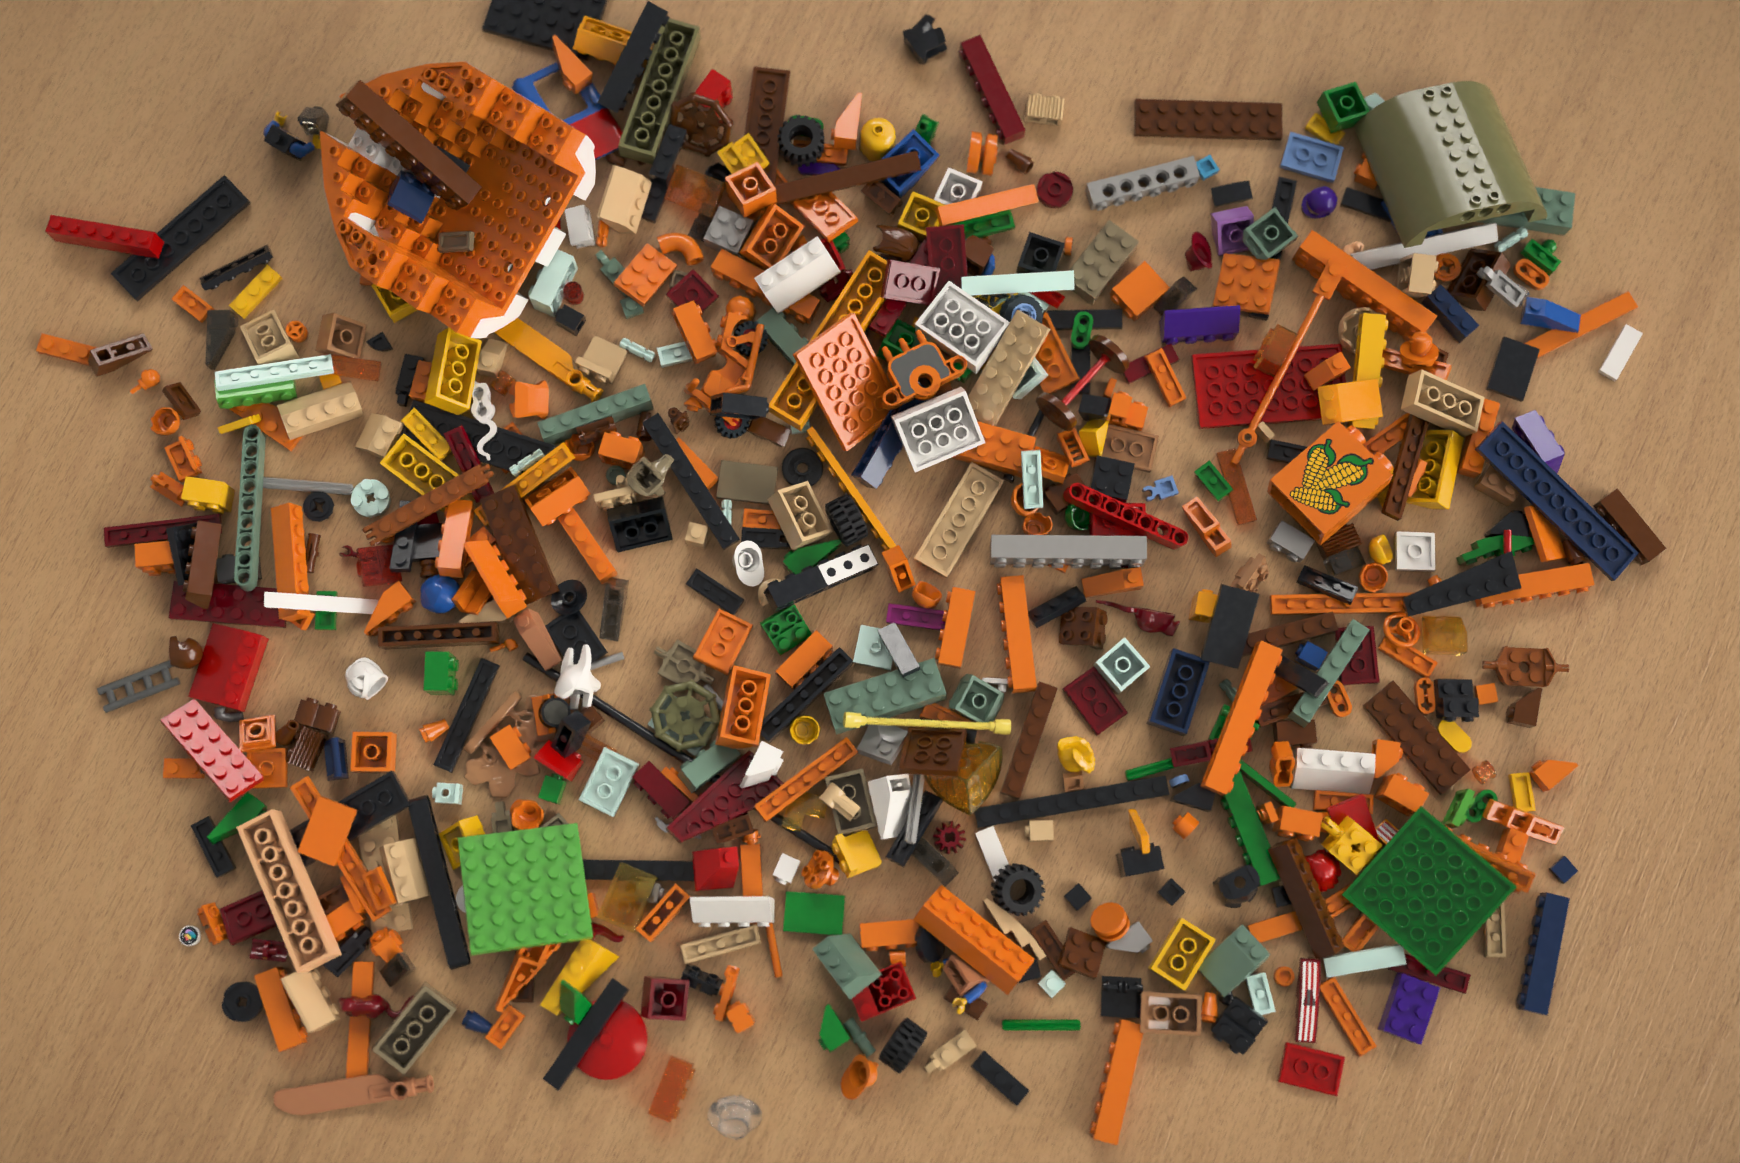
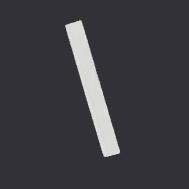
[264,592,378,614]

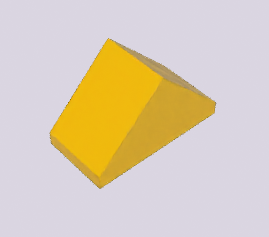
[1079,420,1109,457]

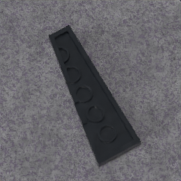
[1402,551,1521,617]

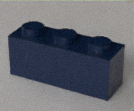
[1421,284,1479,344]

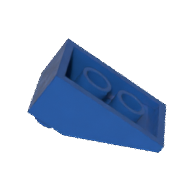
[880,129,939,198]

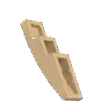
[983,898,1046,960]

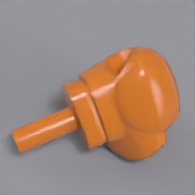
[130,369,160,394]

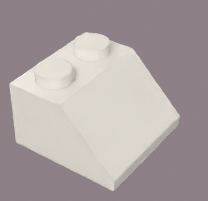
[739,741,784,788]

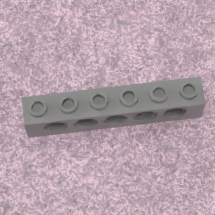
[1085,156,1200,211]

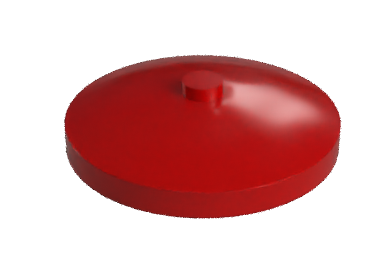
[567,1000,648,1080]

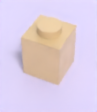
[685,522,710,549]
[1025,820,1054,842]

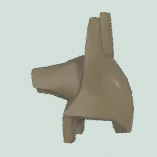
[627,454,674,496]

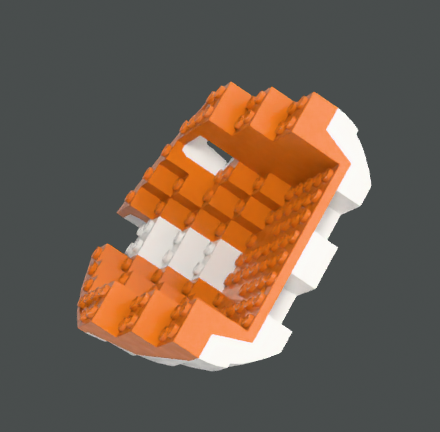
[320,62,596,338]

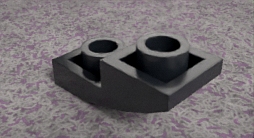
[1211,180,1253,207]

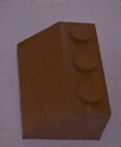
[1447,248,1511,311]

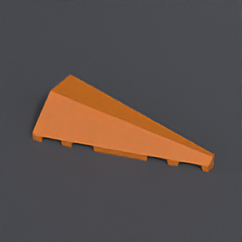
[495,943,561,1012]

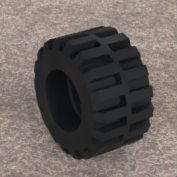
[778,115,824,167]
[825,494,868,547]
[991,863,1045,916]
[879,1018,927,1074]

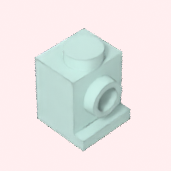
[432,783,463,805]

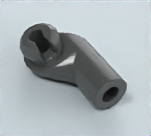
[213,706,244,723]

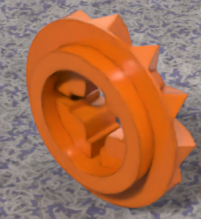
[1434,253,1461,282]

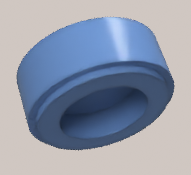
[1169,774,1190,788]

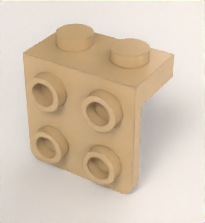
[575,336,627,384]

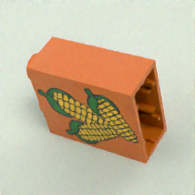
[1267,421,1393,546]

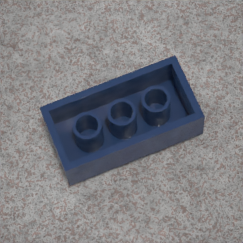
[1146,648,1210,736]

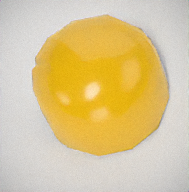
[1368,534,1393,565]
[789,715,820,745]

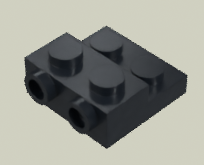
[1434,679,1479,722]
[1211,996,1268,1055]

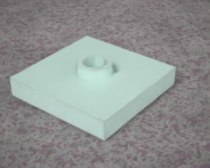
[853,625,893,671]

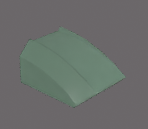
[1243,207,1298,260]
[949,674,1004,723]

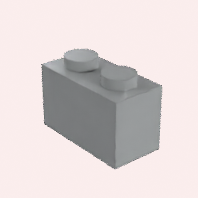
[1267,521,1315,563]

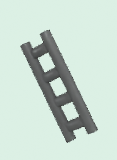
[97,660,181,713]

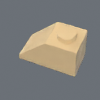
[477,338,508,379]

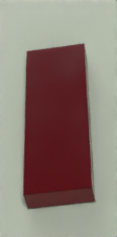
[1123,344,1179,384]

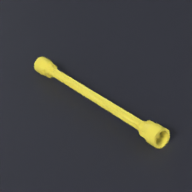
[843,712,1011,735]

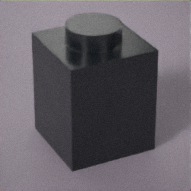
[555,304,586,336]

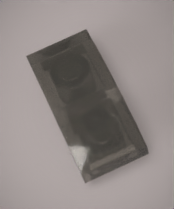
[688,202,718,242]

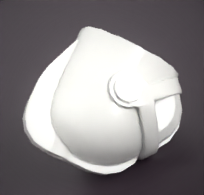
[345,658,388,700]

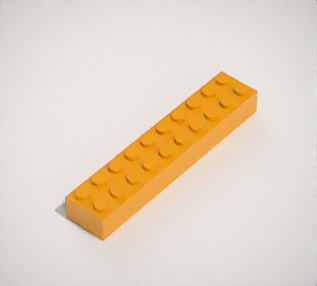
[768,250,887,431]

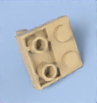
[594,475,637,511]

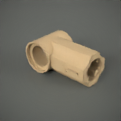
[819,783,860,821]

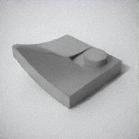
[857,724,908,765]

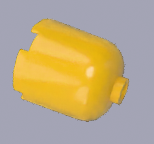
[860,118,896,162]

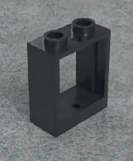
[710,392,769,420]

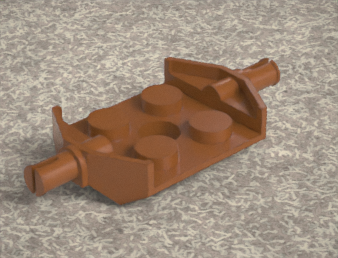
[1482,646,1569,687]

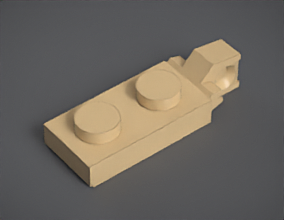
[924,1029,977,1073]

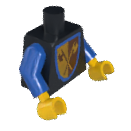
[263,111,321,161]

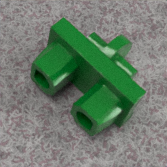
[915,114,939,145]

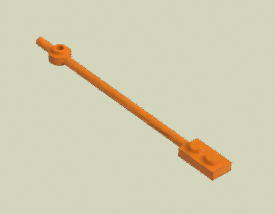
[1231,258,1347,465]

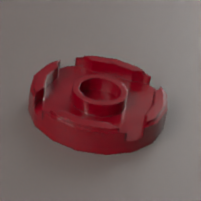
[1036,171,1074,208]

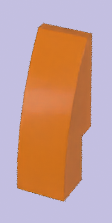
[1182,496,1231,557]

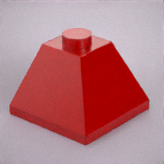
[692,847,739,891]

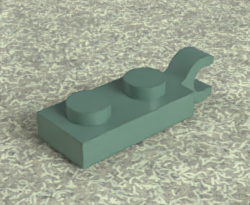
[595,250,627,298]

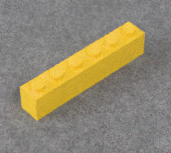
[1348,313,1388,429]

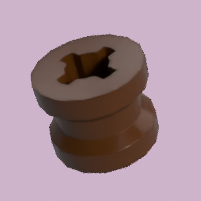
[419,560,439,578]

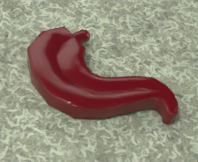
[591,923,624,943]

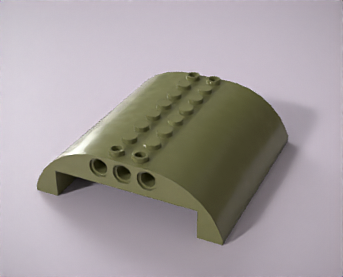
[1354,81,1547,248]

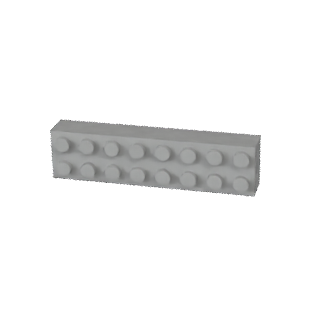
[990,535,1147,569]

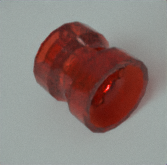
[563,282,584,305]

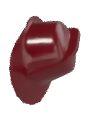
[1185,232,1213,271]

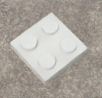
[1395,532,1435,572]

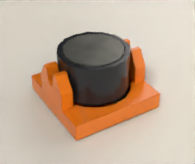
[531,693,574,736]

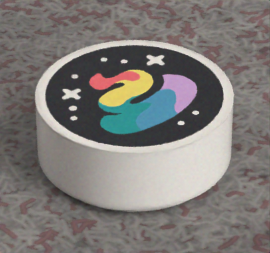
[179,926,201,946]

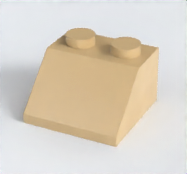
[355,413,404,459]

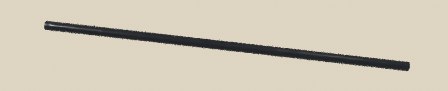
[523,652,839,864]

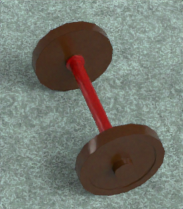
[1036,334,1130,431]

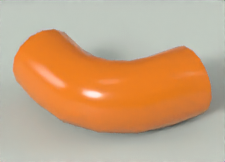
[657,232,704,266]

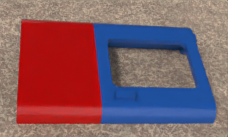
[512,62,623,160]

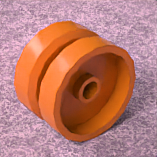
[966,131,998,176]

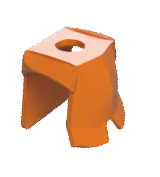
[509,380,549,420]

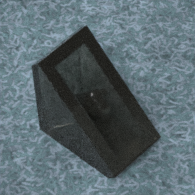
[379,953,416,987]

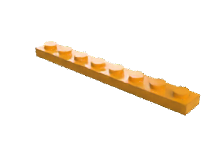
[806,426,896,551]

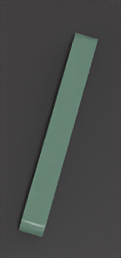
[234,425,266,591]

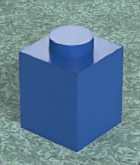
[1295,641,1328,671]

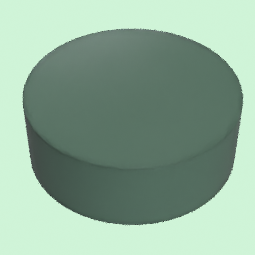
[606,465,626,485]

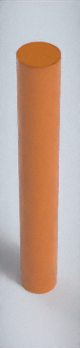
[765,923,783,978]

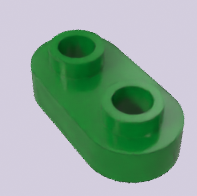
[1070,311,1093,349]
[1465,790,1498,823]

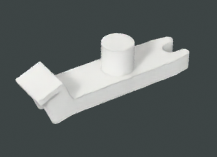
[982,678,1008,692]

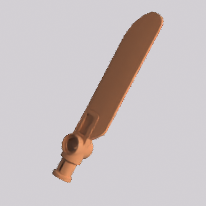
[273,1074,434,1115]

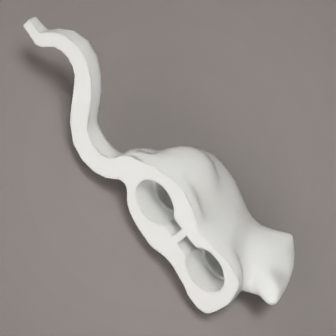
[471,381,497,461]

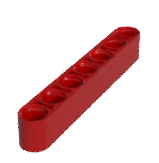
[1063,483,1189,550]

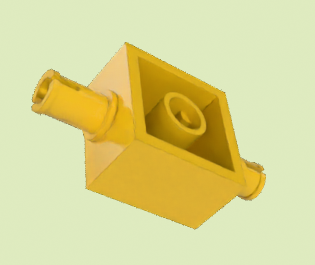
[1321,816,1383,875]

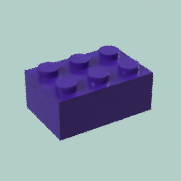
[1378,973,1440,1045]

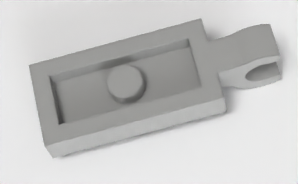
[1477,266,1526,308]

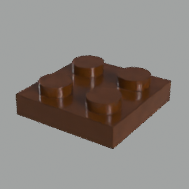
[1058,927,1107,979]

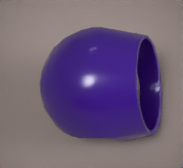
[1302,186,1337,219]

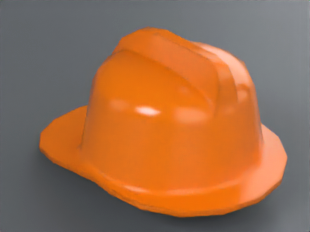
[841,1054,878,1100]

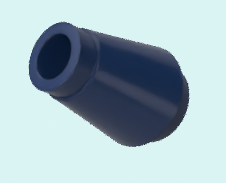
[461,1010,492,1035]

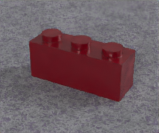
[632,761,691,820]

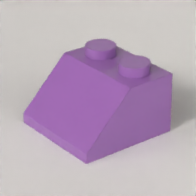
[1211,206,1254,256]

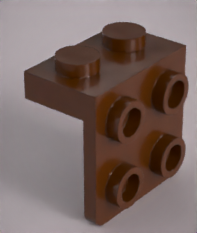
[1059,607,1108,649]

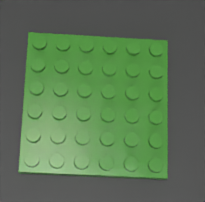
[458,823,593,955]

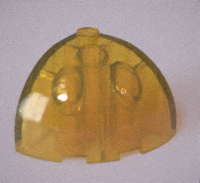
[924,741,1003,816]

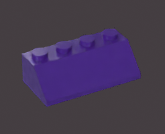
[1159,305,1240,345]

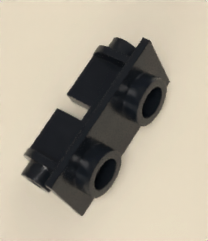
[681,965,723,996]

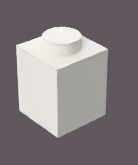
[773,853,801,885]

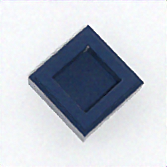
[1549,856,1578,884]

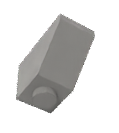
[1106,921,1153,954]

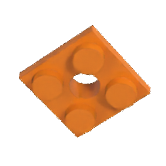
[239,715,276,752]

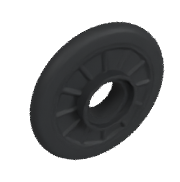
[782,448,823,486]

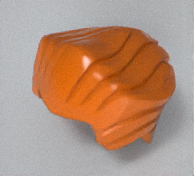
[510,799,544,830]

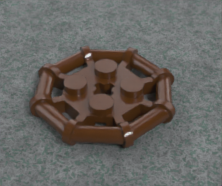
[668,92,734,157]

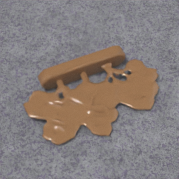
[463,691,556,798]

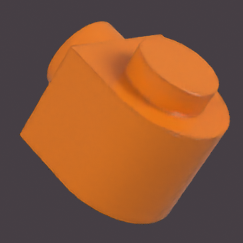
[1172,812,1200,840]

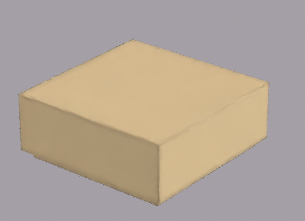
[1255,421,1275,444]

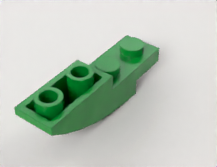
[1456,535,1535,566]

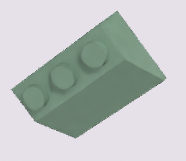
[812,933,882,999]

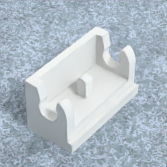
[565,205,596,248]

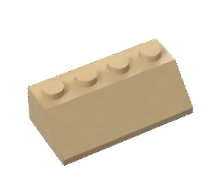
[277,381,364,440]

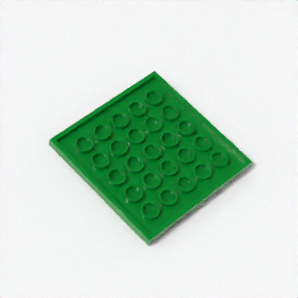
[1342,806,1517,976]

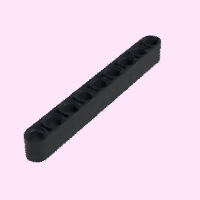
[408,795,471,970]

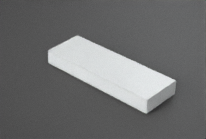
[1598,324,1643,381]
[975,826,1009,882]

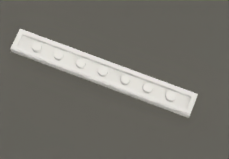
[1351,222,1498,270]

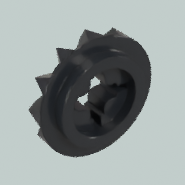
[303,492,335,522]

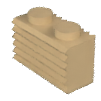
[1024,93,1065,126]

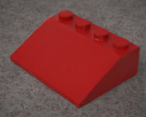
[188,623,269,713]

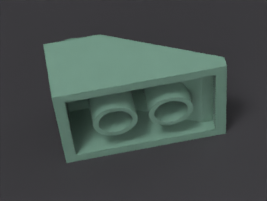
[1198,924,1270,998]

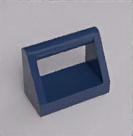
[324,737,349,781]

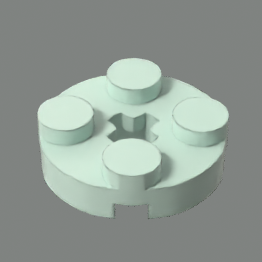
[351,479,391,518]

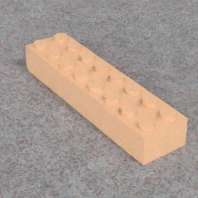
[237,809,342,973]

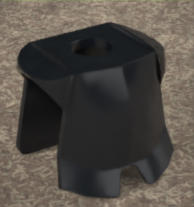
[902,14,947,65]
[1213,865,1260,908]

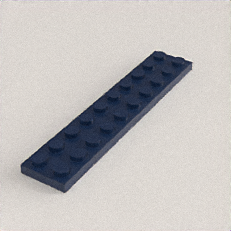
[1475,421,1638,581]

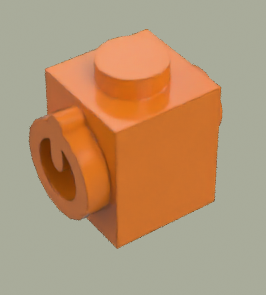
[370,926,404,963]

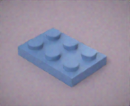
[1280,132,1344,183]

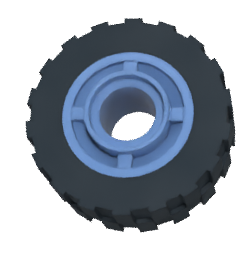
[999,294,1043,324]

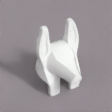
[554,645,601,710]

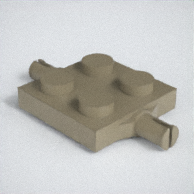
[654,640,715,690]

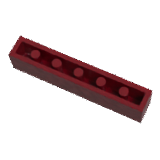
[958,34,1026,145]

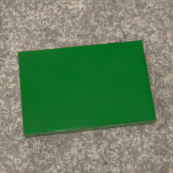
[783,891,845,935]

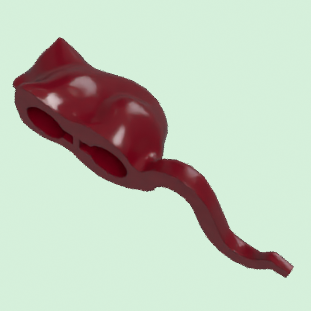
[1096,600,1180,636]
[338,994,414,1019]

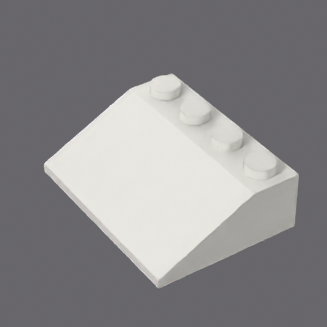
[915,281,1010,374]
[891,387,985,472]

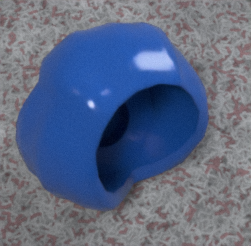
[420,574,460,614]

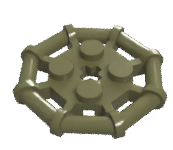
[649,679,720,752]

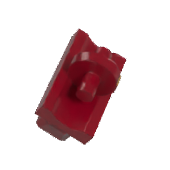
[249,938,288,962]

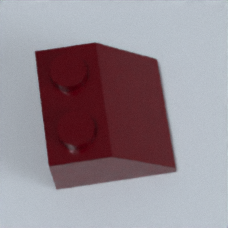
[640,976,690,1021]

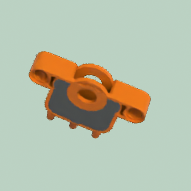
[881,330,967,410]

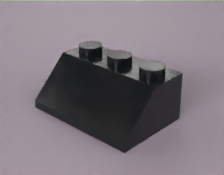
[607,496,673,553]

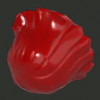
[1305,849,1341,892]

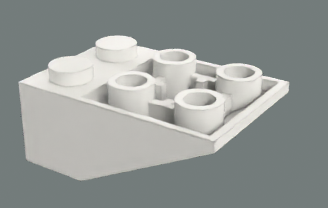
[868,774,912,840]

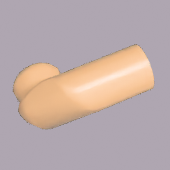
[1343,241,1364,256]

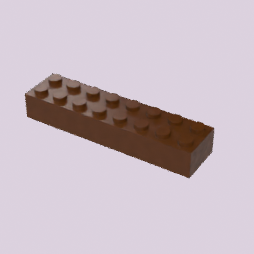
[336,80,482,210]

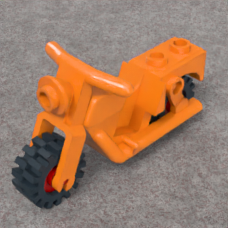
[684,310,768,439]

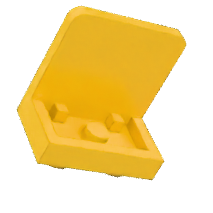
[831,830,882,879]

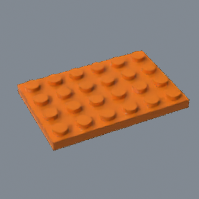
[793,312,895,451]

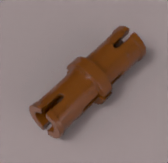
[305,533,321,573]

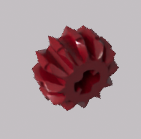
[933,821,966,855]

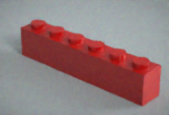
[45,215,164,259]

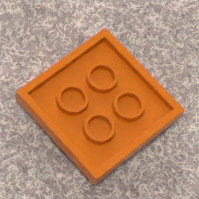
[1213,253,1280,315]

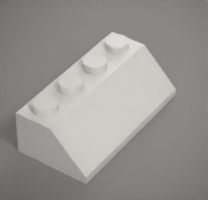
[754,236,841,314]
[1291,748,1376,794]
[690,896,775,927]

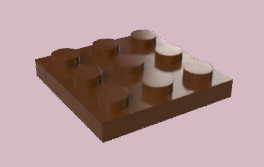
[899,727,967,776]

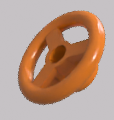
[1383,612,1420,648]

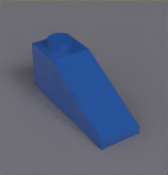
[1520,297,1581,333]

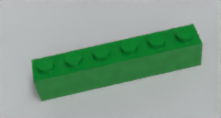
[1220,770,1280,887]

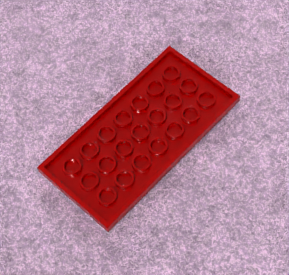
[1191,343,1346,429]

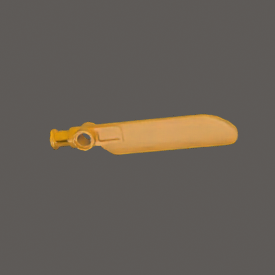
[494,318,604,402]

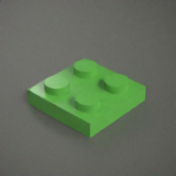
[1442,788,1475,829]

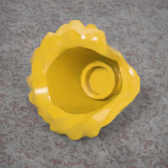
[1057,736,1095,774]

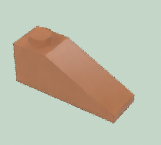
[513,609,562,671]

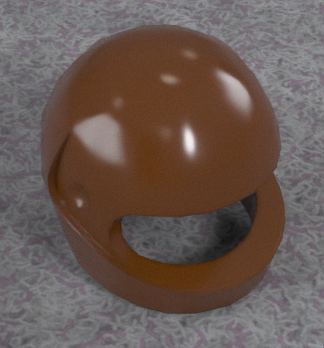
[169,636,203,669]

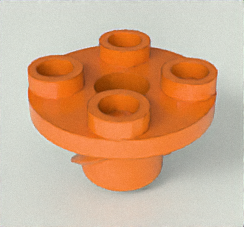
[1399,332,1439,366]
[801,850,839,889]

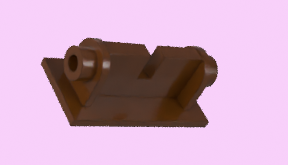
[668,407,690,434]
[576,416,618,446]

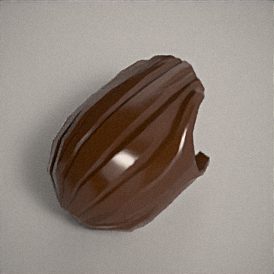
[873,225,919,262]

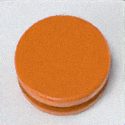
[1090,902,1130,942]

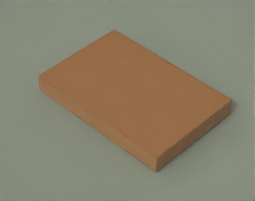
[1095,424,1159,473]

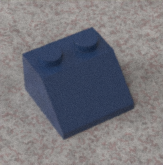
[387,170,434,224]

